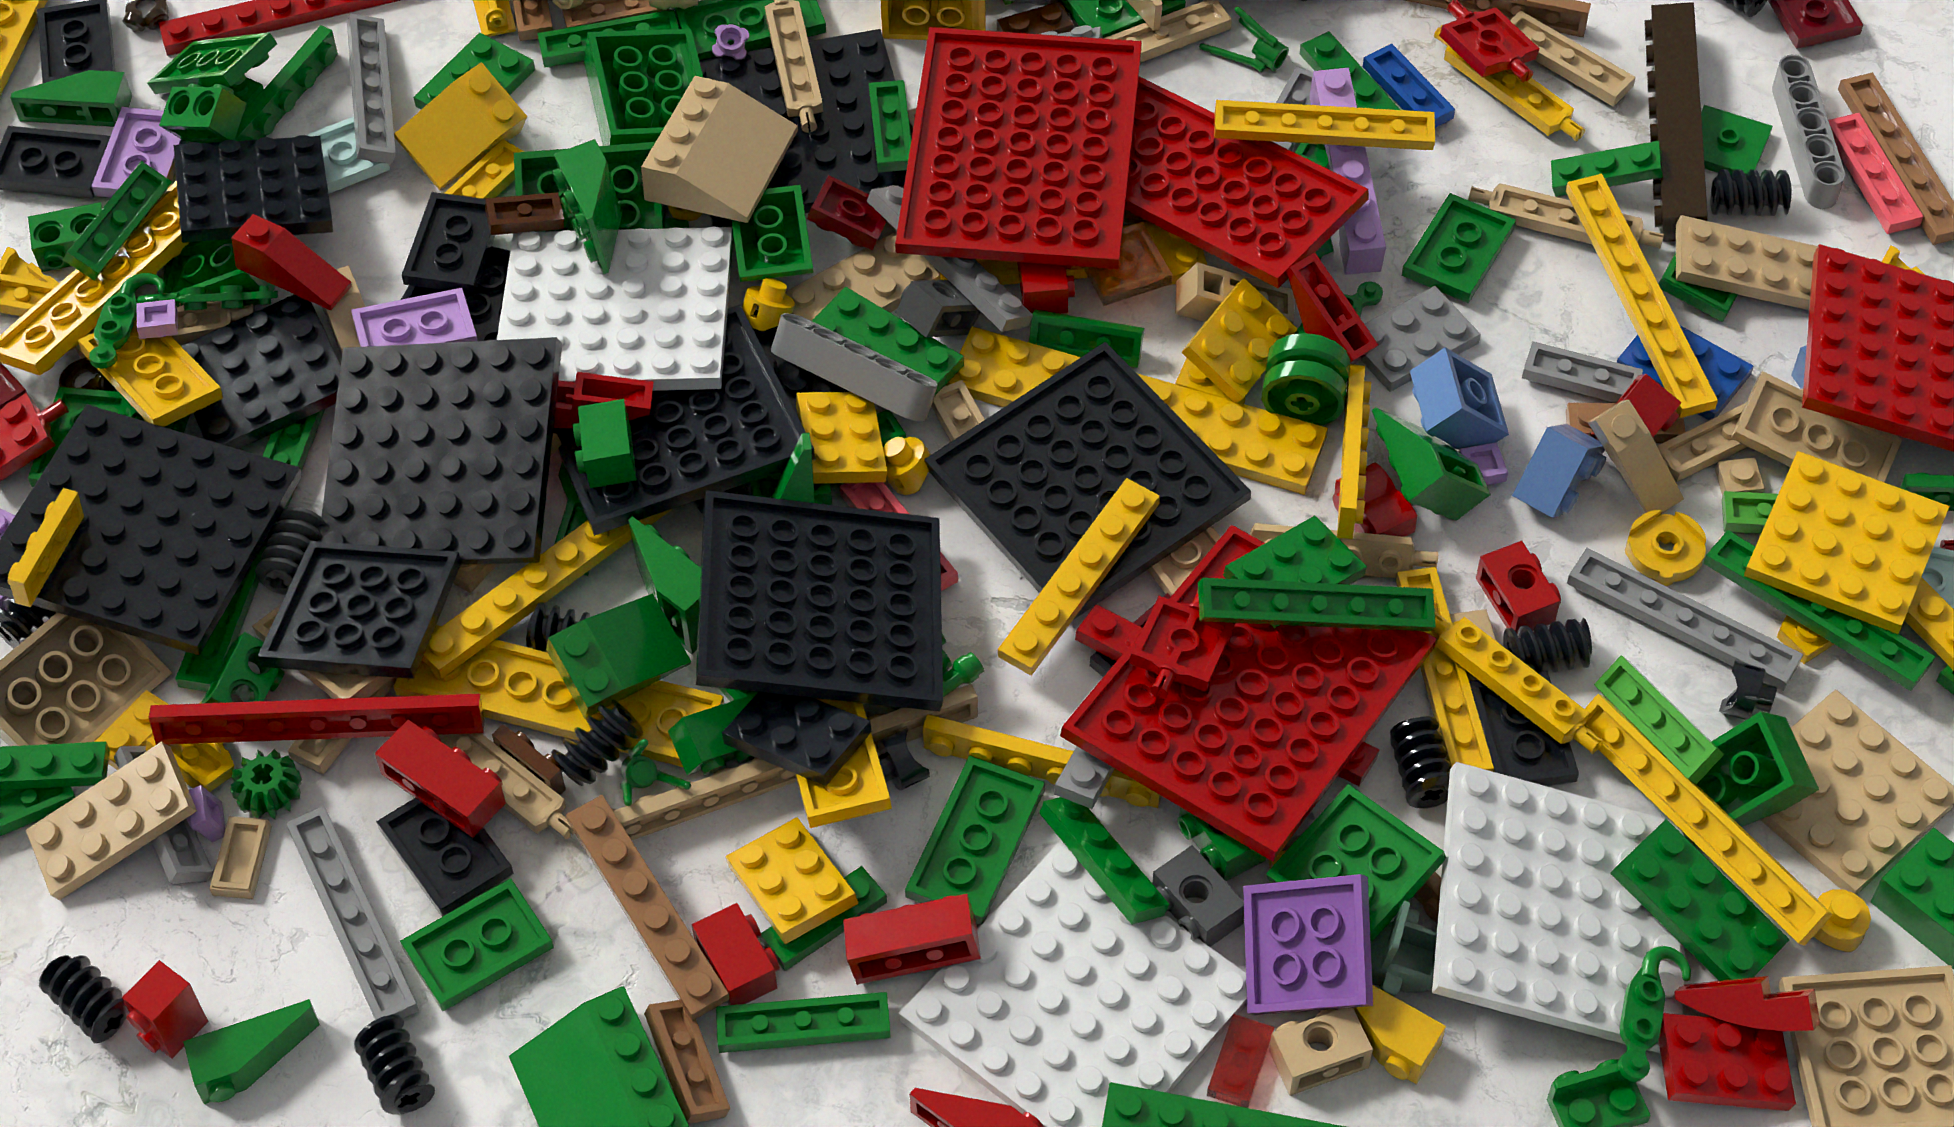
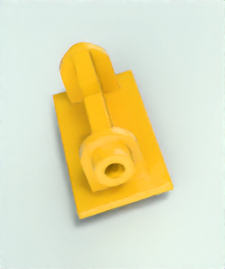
[473,0,517,37]

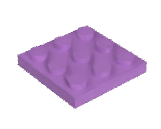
[1243,874,1373,1015]

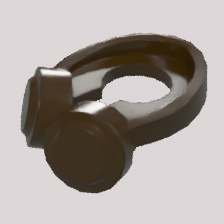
[122,0,169,31]
[59,357,117,392]

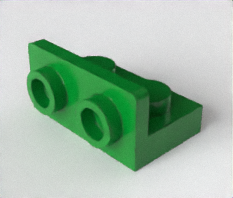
[1547,1059,1651,1127]

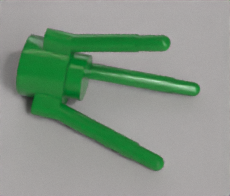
[1199,7,1289,72]
[620,739,691,806]

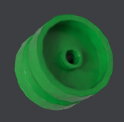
[1261,333,1351,426]

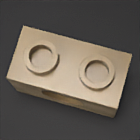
[1269,1008,1373,1096]

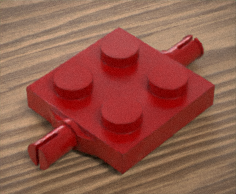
[1439,0,1540,83]
[0,392,69,482]
[1129,590,1235,698]

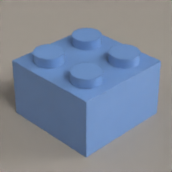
[1410,347,1509,450]

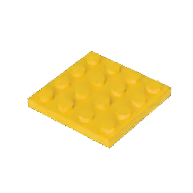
[1744,451,1950,634]

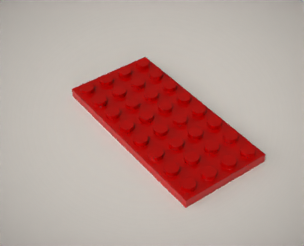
[1125,76,1369,289]

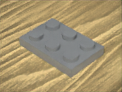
[1361,286,1481,392]

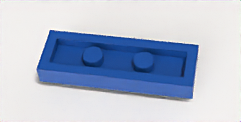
[1362,43,1455,128]

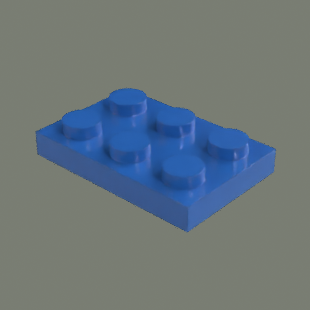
[1616,325,1754,420]

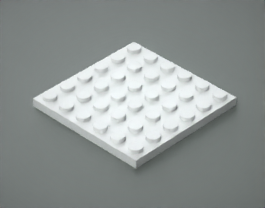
[497,227,733,390]
[1432,762,1688,1053]
[899,840,1247,1127]

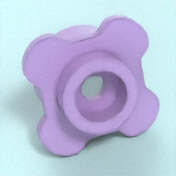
[712,24,749,60]

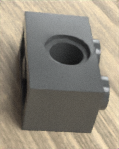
[895,280,981,338]
[1152,845,1244,947]

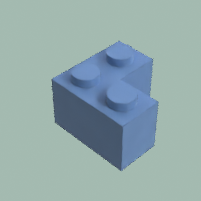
[1512,424,1607,518]

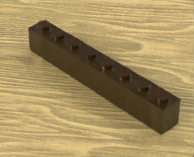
[1644,2,1708,242]

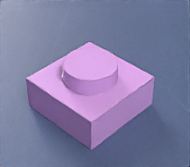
[137,299,178,339]
[1459,442,1508,485]
[186,785,226,842]

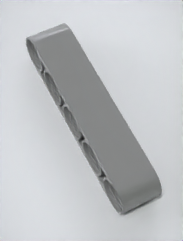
[1772,54,1845,209]
[771,313,938,422]

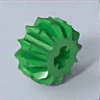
[230,749,302,819]

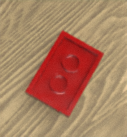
[1658,1013,1796,1111]

